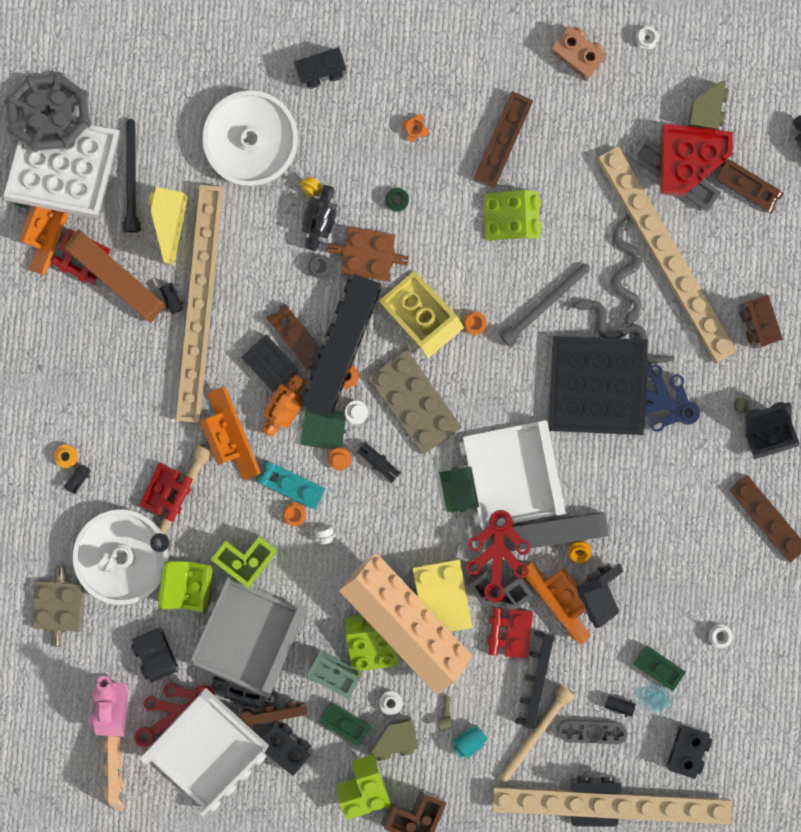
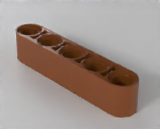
[62,229,166,324]

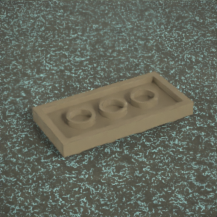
[368,350,462,454]

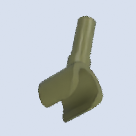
[734,397,752,414]
[438,696,452,730]

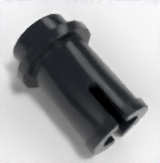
[159,283,184,315]
[63,463,91,495]
[150,533,170,552]
[605,694,636,718]

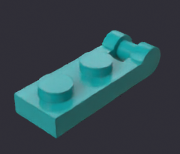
[256,460,326,510]

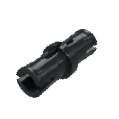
[356,441,401,484]

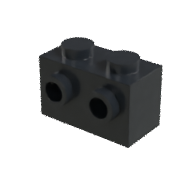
[294,47,347,89]
[666,722,712,779]

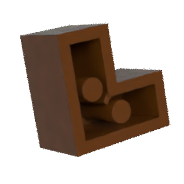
[381,789,447,832]

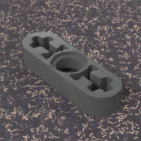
[558,719,627,744]

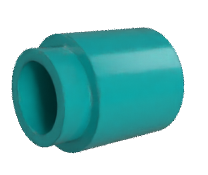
[452,725,488,759]

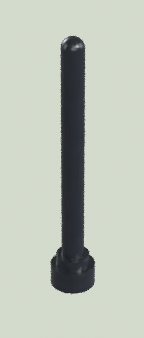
[122,119,141,233]

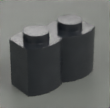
[131,627,179,683]

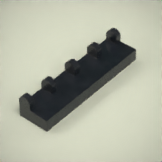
[515,630,554,729]

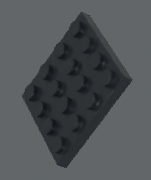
[549,336,649,435]

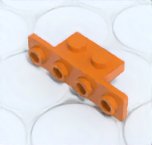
[18,206,68,275]
[200,386,261,480]
[522,562,590,645]

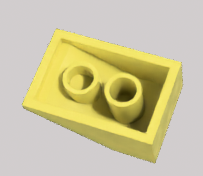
[148,187,189,266]
[379,271,464,358]
[413,558,472,632]

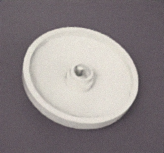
[203,91,298,187]
[73,509,169,605]

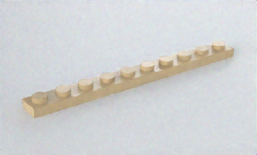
[597,146,737,364]
[176,185,224,423]
[493,787,732,825]

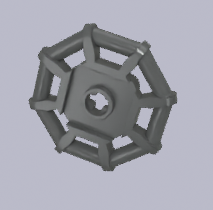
[4,72,92,153]

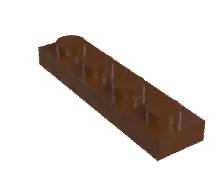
[473,91,534,188]
[729,475,801,563]

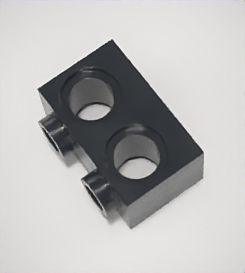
[262,721,312,776]

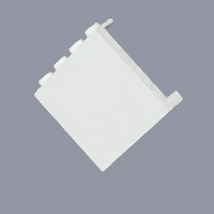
[459,420,566,530]
[140,688,269,817]

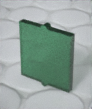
[301,410,347,449]
[439,466,479,513]

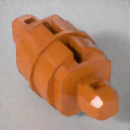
[262,375,306,437]

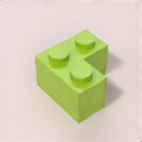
[211,535,279,589]
[335,754,391,820]

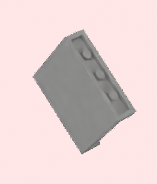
[188,574,308,699]

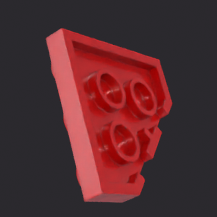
[660,124,733,197]

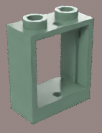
[306,649,362,700]

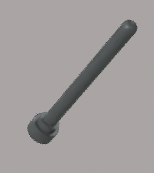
[498,264,590,348]

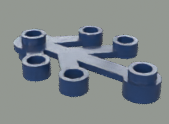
[645,364,700,432]

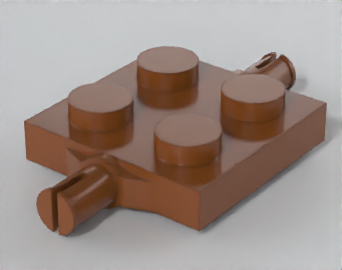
[328,227,409,282]

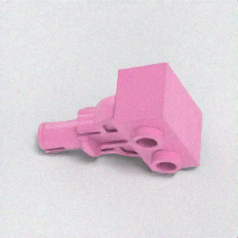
[90,676,129,737]

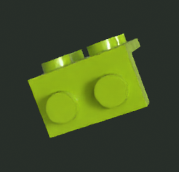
[484,190,542,241]
[158,561,213,612]
[345,615,398,671]

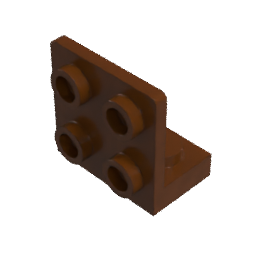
[738,295,783,349]

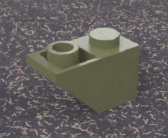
[688,81,729,130]
[371,718,418,761]

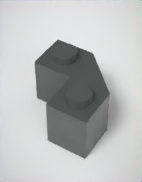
[467,566,534,610]

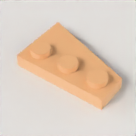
[104,736,124,810]

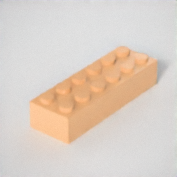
[339,553,472,695]

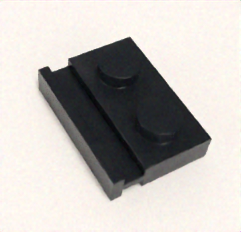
[241,334,298,392]

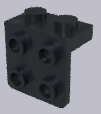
[745,402,799,460]
[576,563,624,629]
[571,775,621,827]

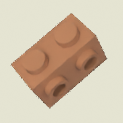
[551,26,607,81]

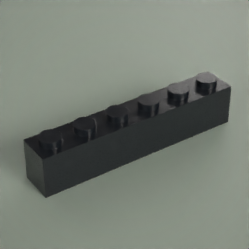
[301,274,382,419]

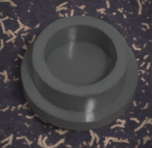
[308,255,332,279]

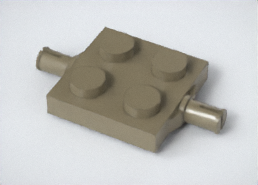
[32,566,84,647]

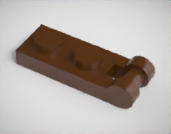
[715,159,784,214]
[266,303,320,369]
[239,700,307,726]

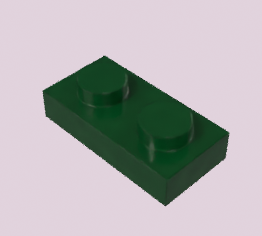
[633,645,686,691]
[319,700,371,747]

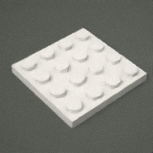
[4,116,120,219]

